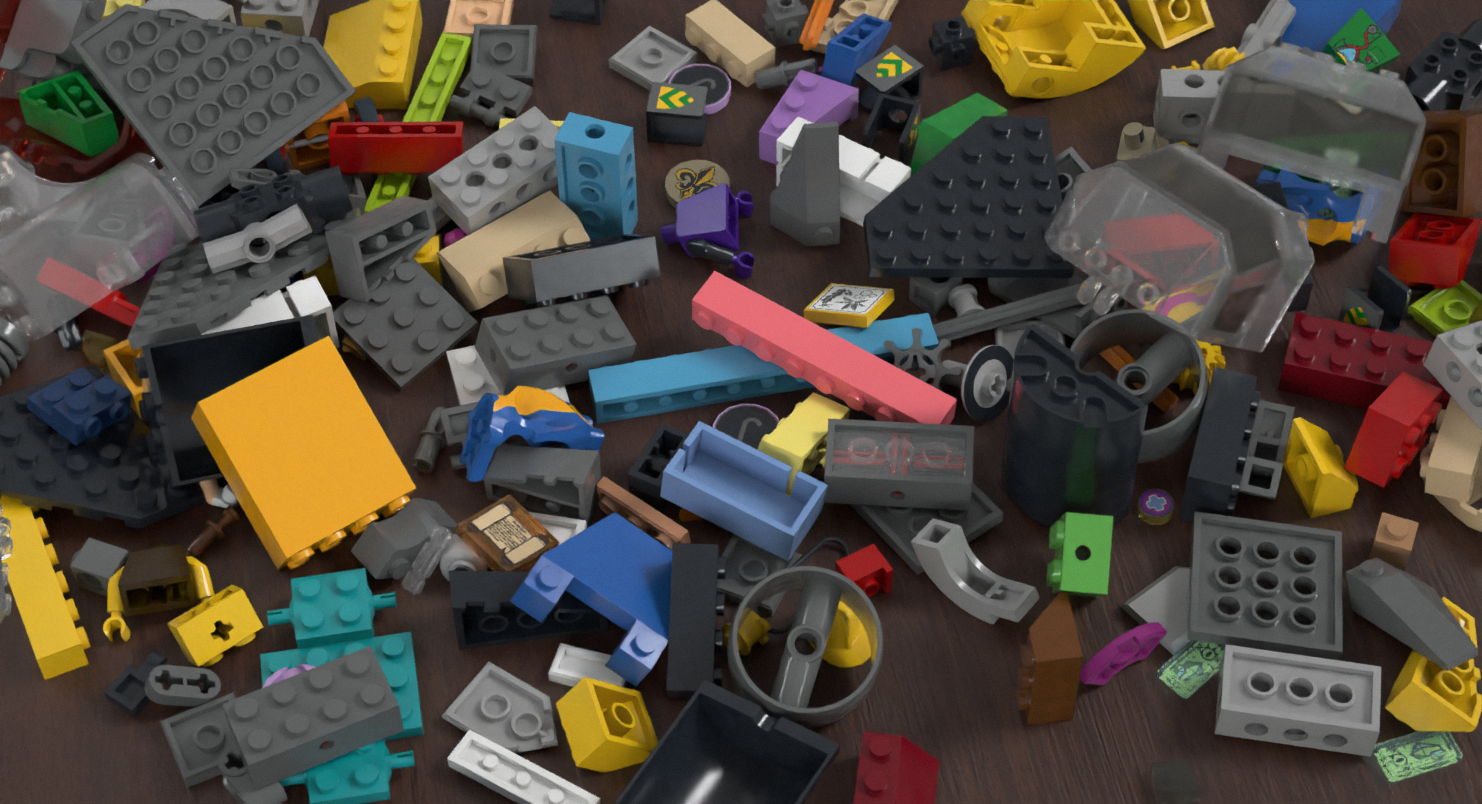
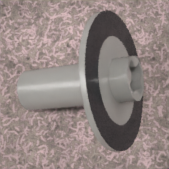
[941,345,1014,422]

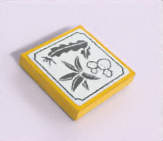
[803,283,895,328]

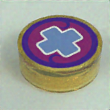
[1137,488,1174,525]

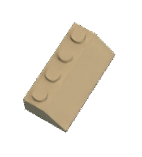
[437,190,590,312]

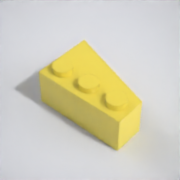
[758,392,851,496]

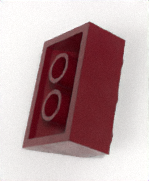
[853,731,939,804]

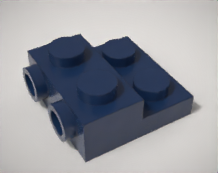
[27,367,131,446]

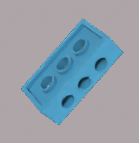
[554,112,638,240]

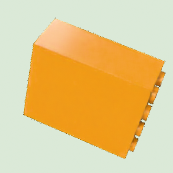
[191,336,416,570]

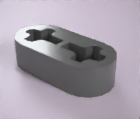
[144,665,221,707]

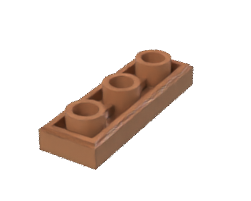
[596,476,691,551]

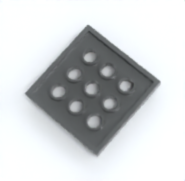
[1187,511,1343,661]

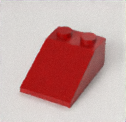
[1389,213,1482,289]

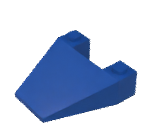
[1273,0,1403,62]
[510,512,673,687]

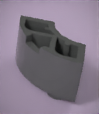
[351,497,461,579]

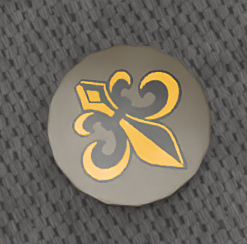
[665,160,730,209]

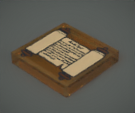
[455,494,559,572]

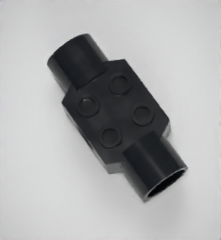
[1392,19,1482,126]
[193,165,353,247]

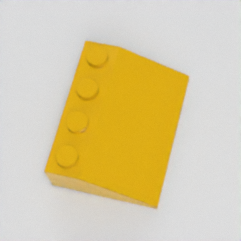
[323,0,423,110]

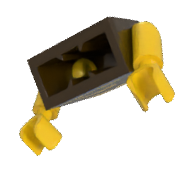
[103,543,222,643]

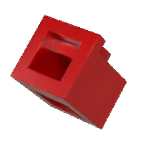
[835,543,893,598]

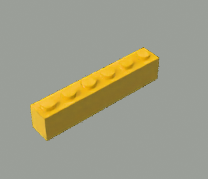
[0,495,91,680]

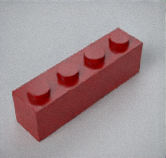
[328,122,465,175]

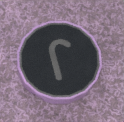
[669,64,731,115]
[713,404,779,450]

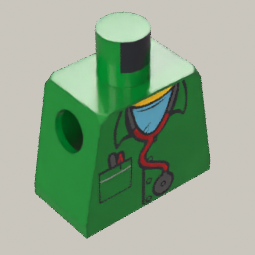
[1321,8,1400,84]

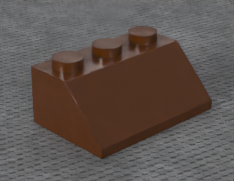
[1402,110,1482,218]
[1015,592,1083,725]

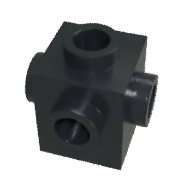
[928,16,976,71]

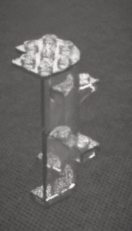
[0,151,200,343]

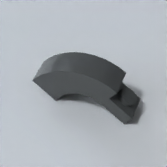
[1238,400,1295,500]

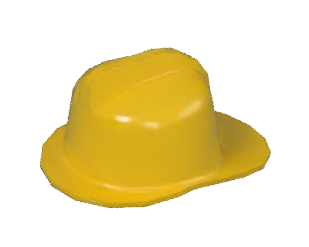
[808,601,871,668]

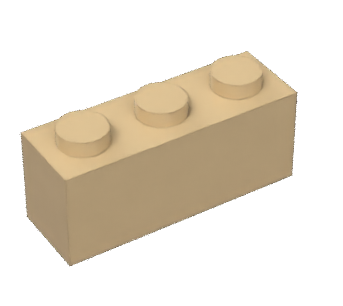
[685,0,775,87]
[1420,396,1482,502]

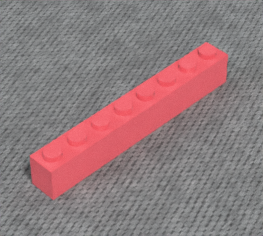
[692,271,957,425]

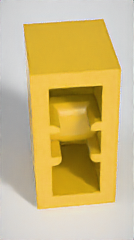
[167,585,263,667]

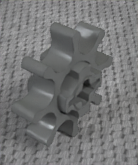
[884,328,963,392]

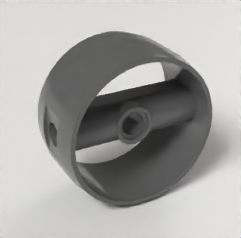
[1070,309,1208,463]
[727,566,884,728]

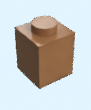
[1368,512,1419,571]

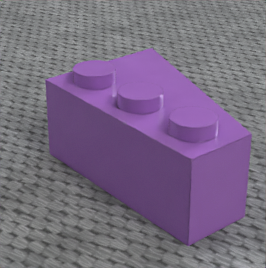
[759,70,859,165]

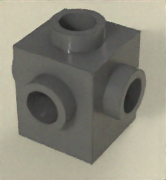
[762,0,809,48]

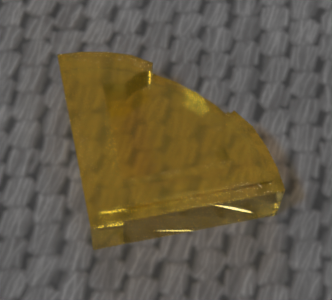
[82,329,118,371]

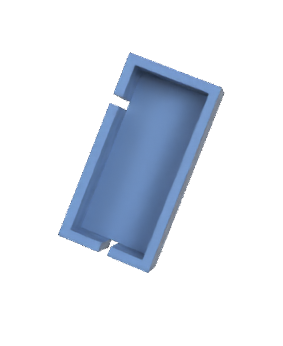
[660,421,828,561]

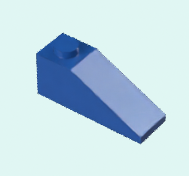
[821,13,892,86]

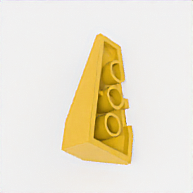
[1385,596,1482,732]

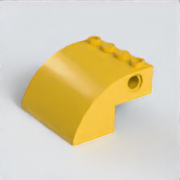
[960,0,1146,98]

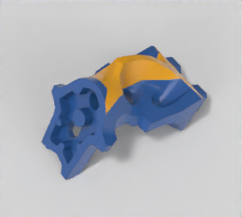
[1256,164,1387,246]
[459,386,605,482]

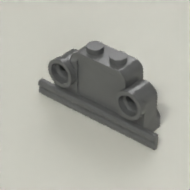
[0,0,107,97]

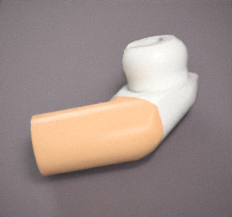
[199,479,240,508]

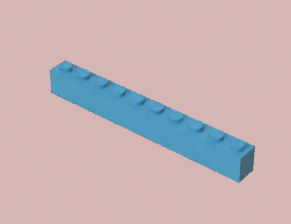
[588,313,939,424]

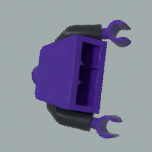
[661,183,754,279]

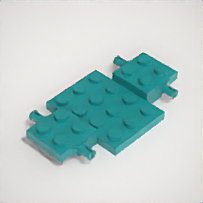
[260,568,424,804]

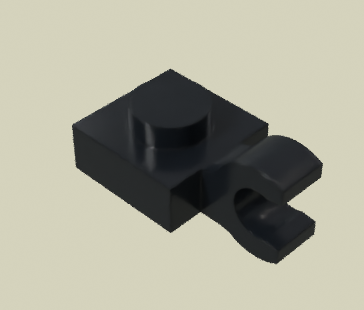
[104,650,168,718]

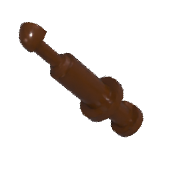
[185,506,241,557]

